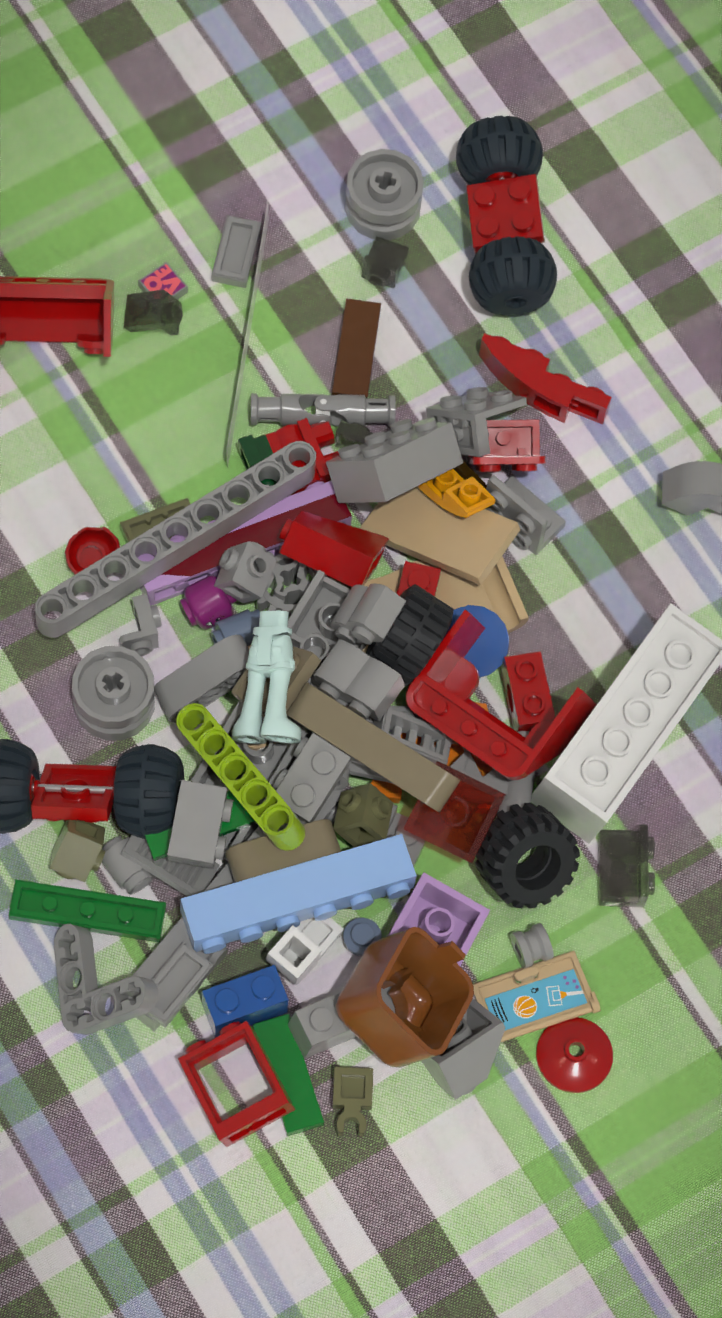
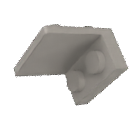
[426,387,527,457]
[486,475,566,556]

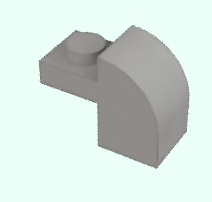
[662,461,722,516]

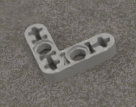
[54,924,158,1035]

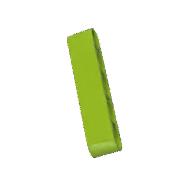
[176,703,305,851]

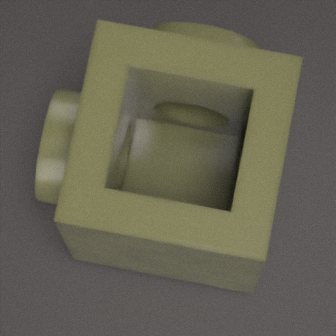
[333,783,393,848]
[50,819,105,882]

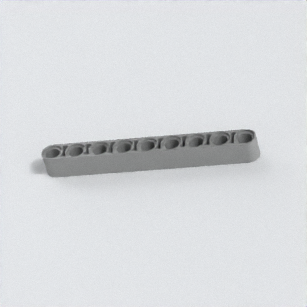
[35,441,316,638]

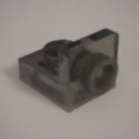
[361,236,409,289]

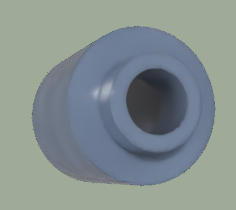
[211,609,260,646]

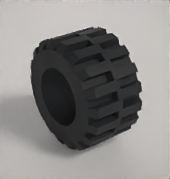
[366,584,454,687]
[474,803,580,909]

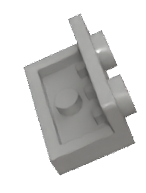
[273,733,354,822]

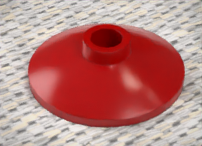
[536,1017,613,1093]

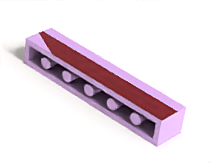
[138,481,352,606]

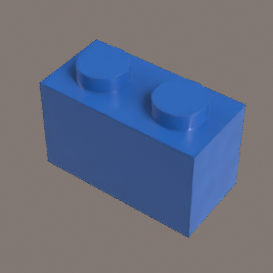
[202,965,289,1038]

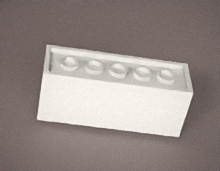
[531,603,722,844]

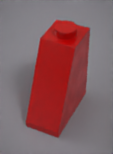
[279,511,389,587]

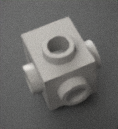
[214,541,277,604]

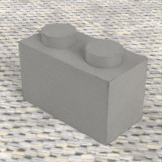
[167,780,234,869]

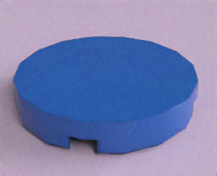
[441,605,510,678]

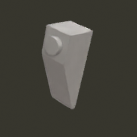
[288,986,395,1059]

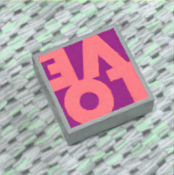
[138,262,188,311]

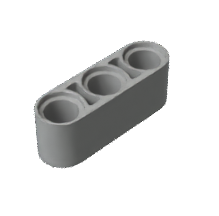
[154,635,249,723]

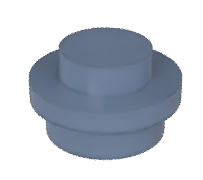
[343,918,382,956]

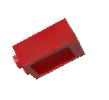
[178,1021,296,1147]

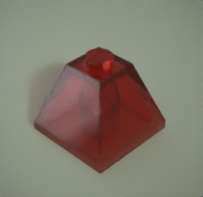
[403,761,506,863]

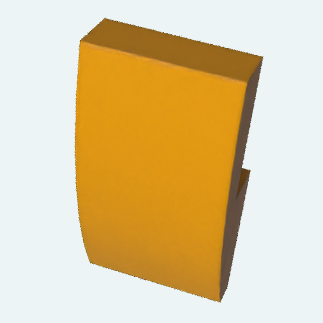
[418,469,495,518]

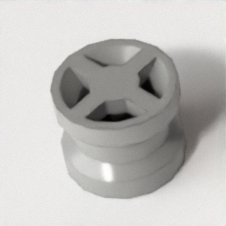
[510,923,554,969]

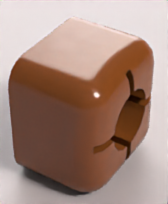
[336,927,474,1068]

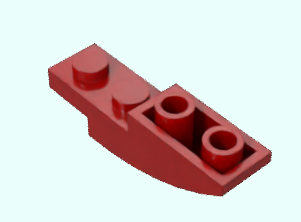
[479,333,612,425]

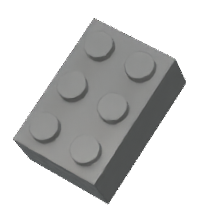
[326,418,463,503]

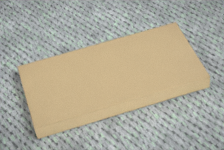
[360,486,520,585]

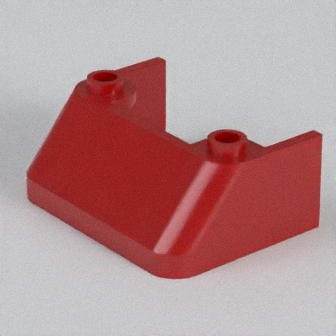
[0,276,114,357]
[406,610,597,780]

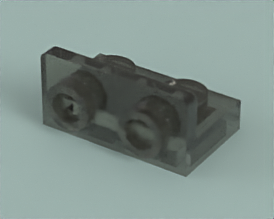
[598,824,655,907]

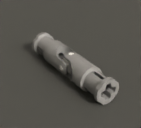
[251,393,396,427]

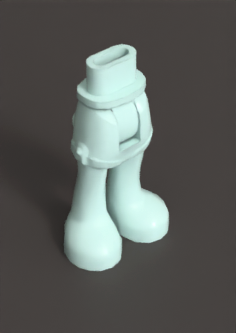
[232,610,301,744]

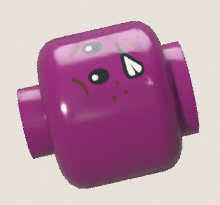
[180,575,238,630]

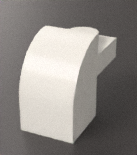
[266,918,344,985]

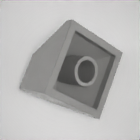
[421,999,505,1100]

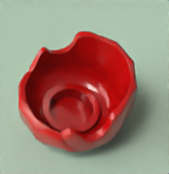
[65,526,120,578]

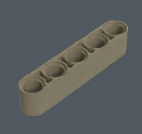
[286,682,460,813]

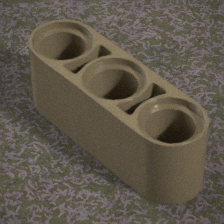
[225,819,341,882]

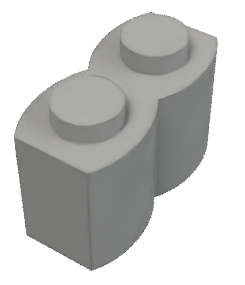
[330,583,406,645]
[314,639,405,721]

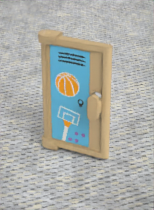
[473,950,601,1043]

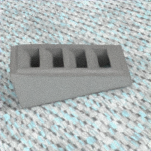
[373,707,452,768]

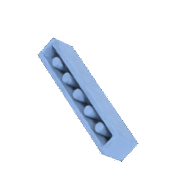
[180,834,417,954]

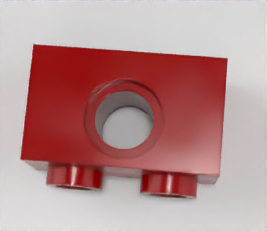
[501,651,556,732]

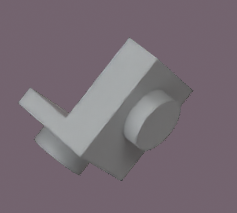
[120,594,162,656]

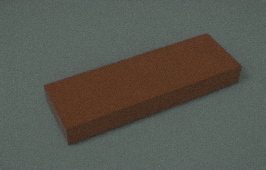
[332,298,381,398]

